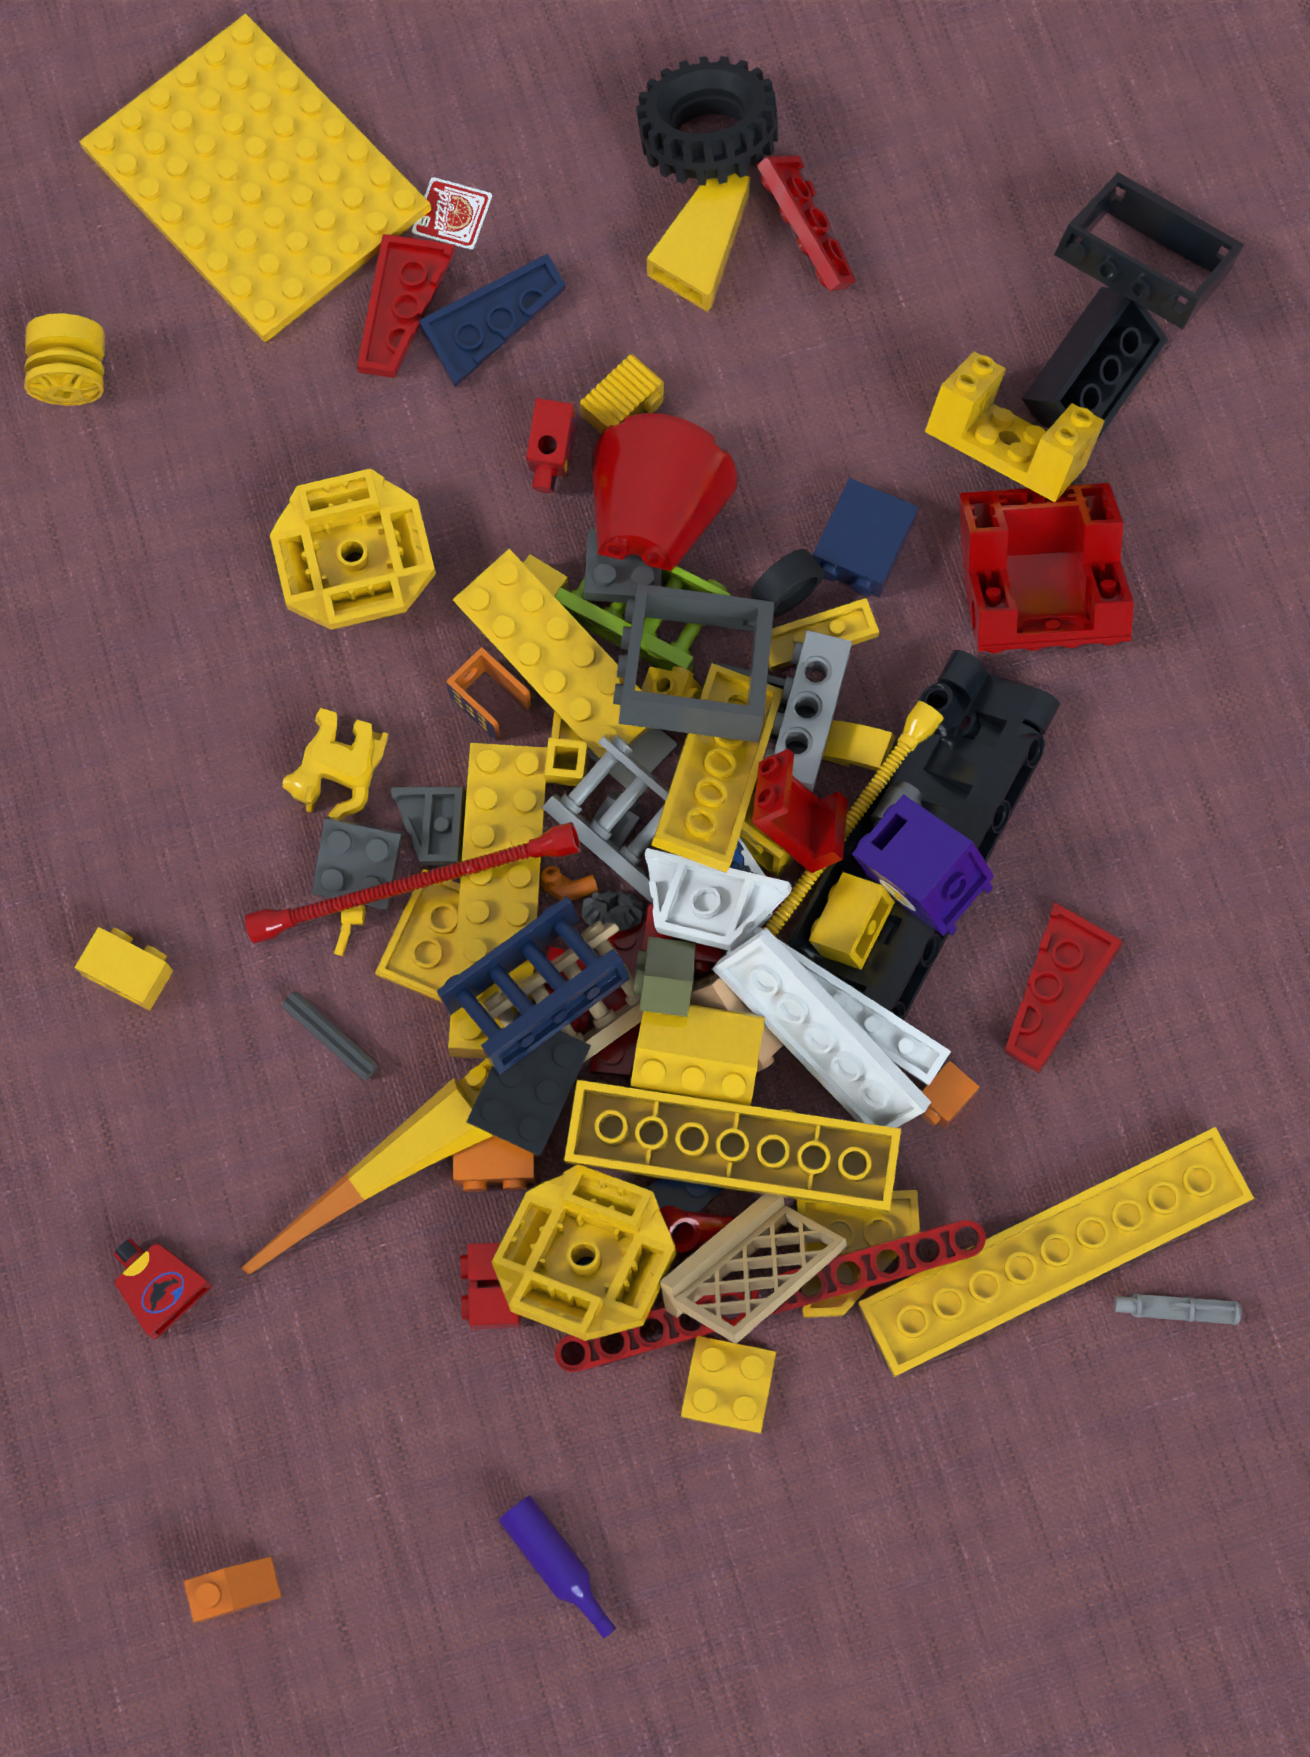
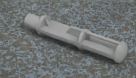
[1114,1293,1242,1325]

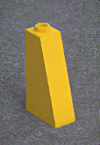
[647,173,750,312]

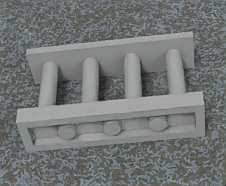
[542,734,676,904]

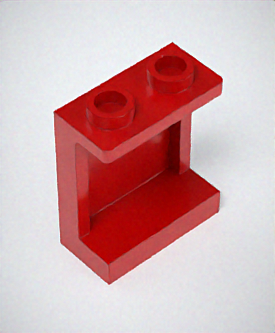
[752,749,848,873]

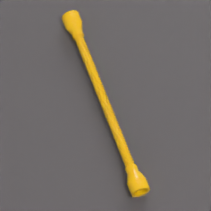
[763,701,944,938]

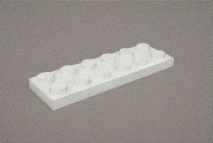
[712,928,931,1128]

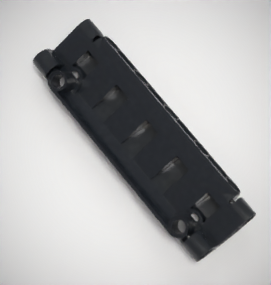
[786,650,1060,1020]

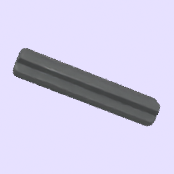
[282,991,378,1081]

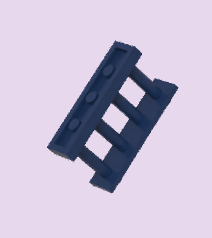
[437,897,630,1075]

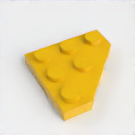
[796,1190,920,1318]

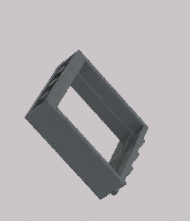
[613,583,774,743]

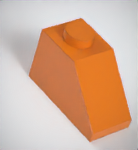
[183,1557,282,1623]

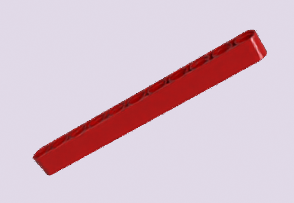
[554,1219,986,1372]

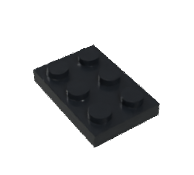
[466,1012,591,1157]

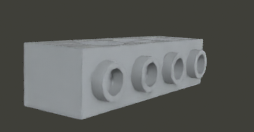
[765,630,852,793]

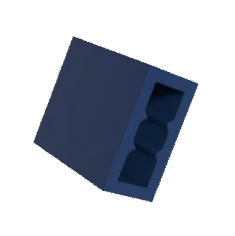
[813,478,919,598]

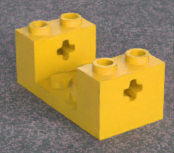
[925,351,1105,502]

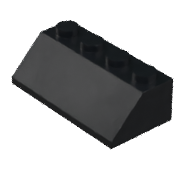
[1022,287,1168,442]

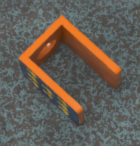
[446,647,532,741]

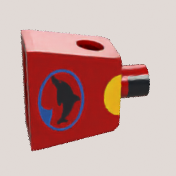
[526,398,578,493]
[113,1238,213,1340]

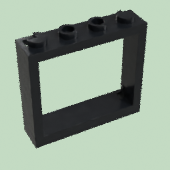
[1054,172,1244,330]

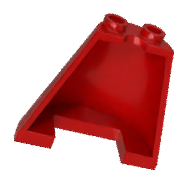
[591,413,738,571]

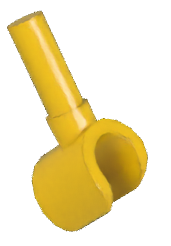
[334,905,366,957]

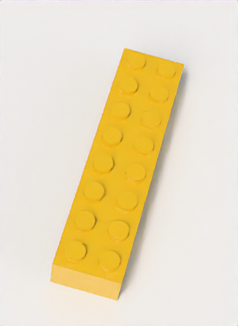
[448,743,547,1059]
[564,1080,901,1213]

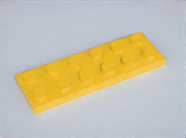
[453,549,650,760]
[651,663,783,873]

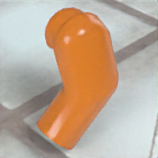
[541,866,599,902]

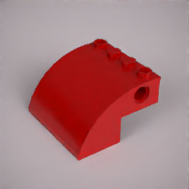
[959,483,1134,653]

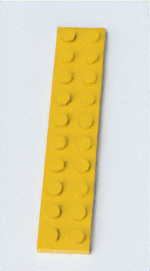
[857,1127,1255,1377]

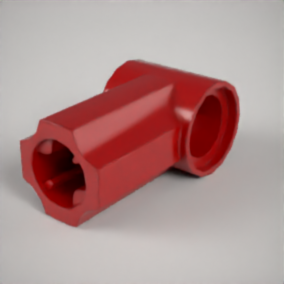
[659,1205,735,1252]

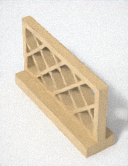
[660,1194,847,1344]

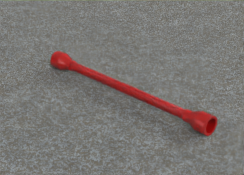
[245,822,581,944]

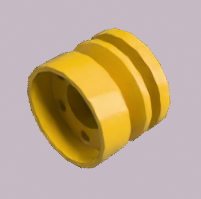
[24,313,105,406]

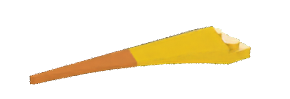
[241,1058,493,1274]

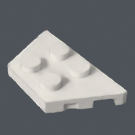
[645,848,792,951]

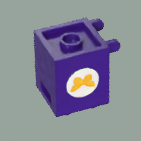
[852,794,994,936]

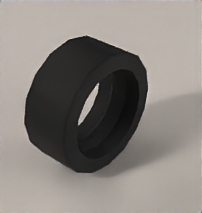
[751,548,825,618]

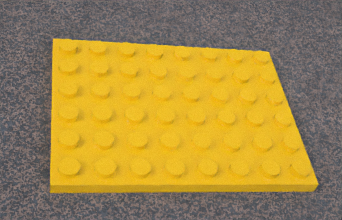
[79,13,431,343]

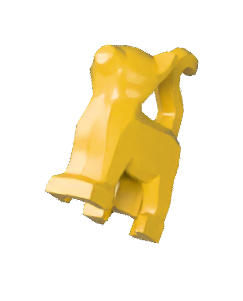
[282,708,389,819]

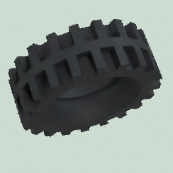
[636,56,779,185]

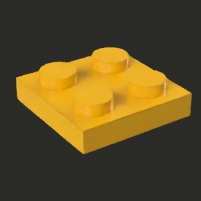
[681,1336,776,1434]

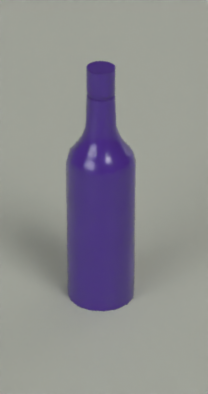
[498,1495,616,1639]

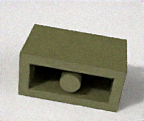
[633,937,696,1017]

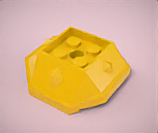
[270,468,436,630]
[492,1164,676,1341]

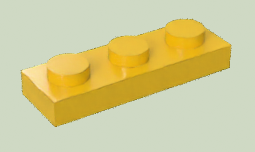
[769,598,879,672]

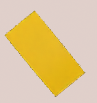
[822,720,895,771]

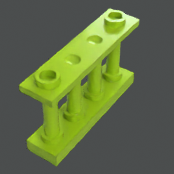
[555,529,731,672]

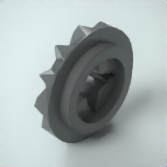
[582,889,644,932]

